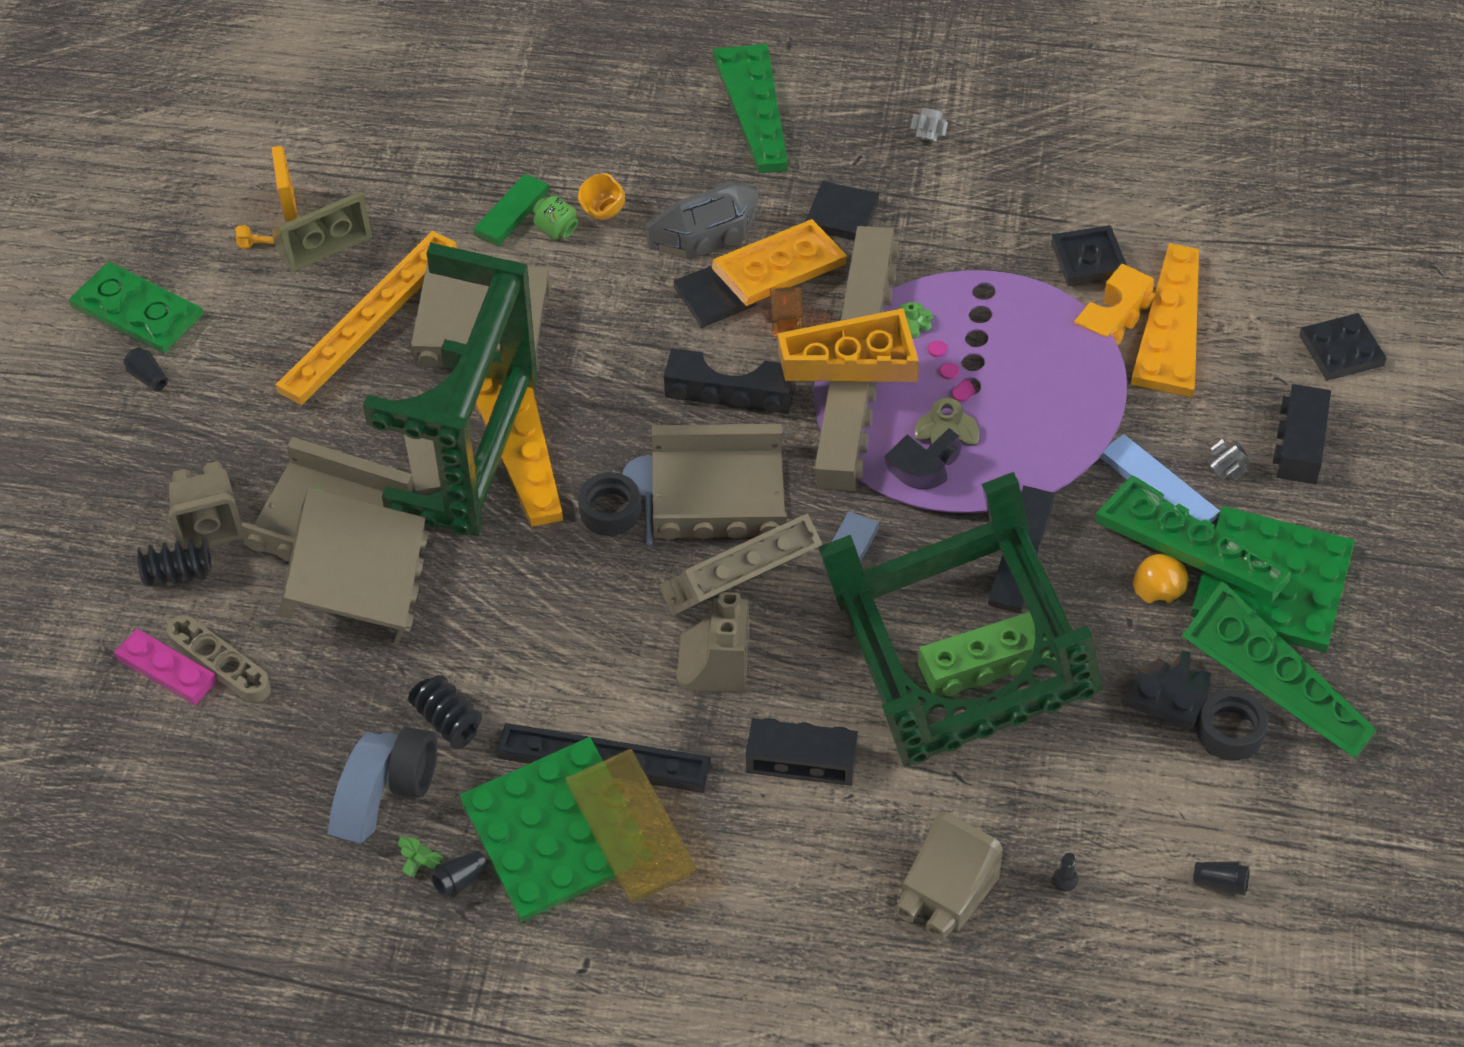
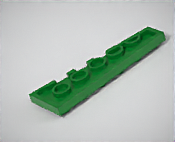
[712,44,788,173]
[1096,475,1291,602]
[1182,581,1377,759]

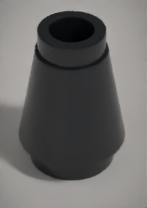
[123,347,168,392]
[430,850,488,898]
[1193,861,1250,898]

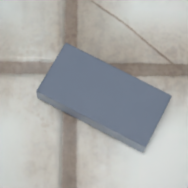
[822,511,879,568]

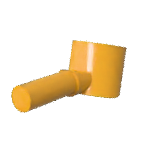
[235,225,275,249]

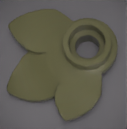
[914,397,979,445]

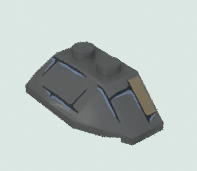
[646,182,759,259]

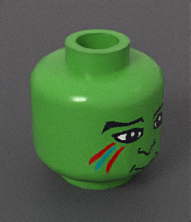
[533,195,578,240]

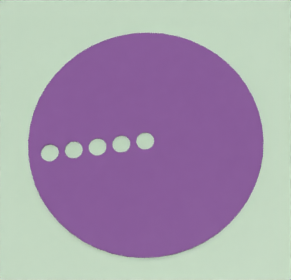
[814,270,1127,513]

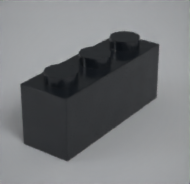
[1272,384,1331,485]
[746,718,858,786]

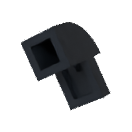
[884,428,961,489]

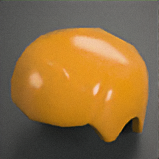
[577,173,625,221]
[1132,554,1189,604]

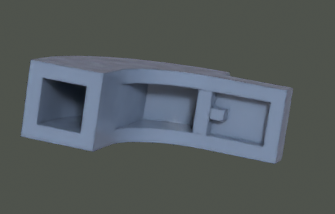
[328,732,398,844]

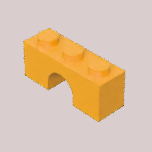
[1074,264,1155,346]

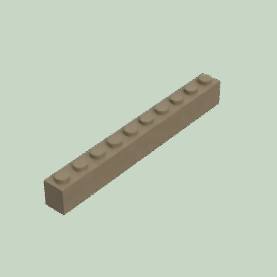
[815,226,900,491]

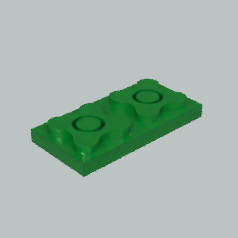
[68,261,203,354]

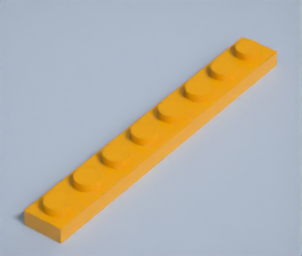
[275,231,457,406]

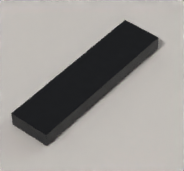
[988,485,1056,613]

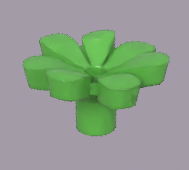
[899,302,933,338]
[398,836,443,877]

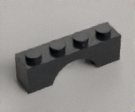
[663,348,796,414]

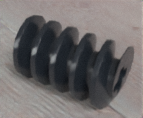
[137,537,212,587]
[408,675,482,749]

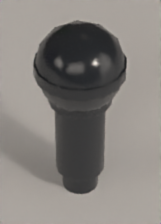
[1053,853,1079,892]

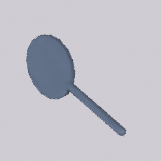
[622,455,653,546]

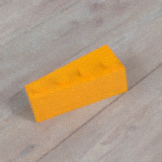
[777,308,919,382]

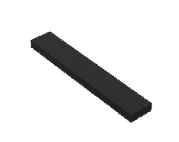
[496,723,711,793]

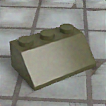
[271,191,373,272]

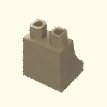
[168,461,243,550]
[677,592,750,693]
[896,811,1003,941]

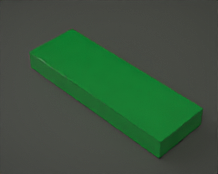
[473,174,550,247]

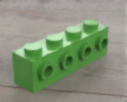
[918,612,1056,697]

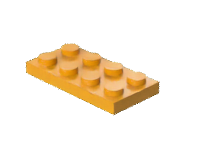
[712,219,847,306]

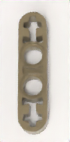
[166,615,272,703]

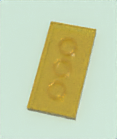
[566,749,697,905]

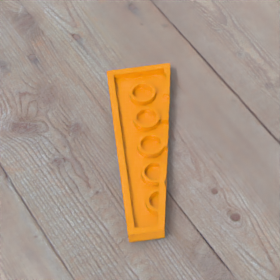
[1130,243,1199,398]
[475,377,563,527]

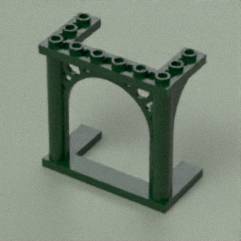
[363,242,538,536]
[818,471,1103,767]

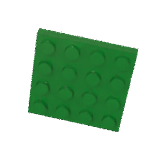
[1190,506,1355,653]
[459,737,653,922]

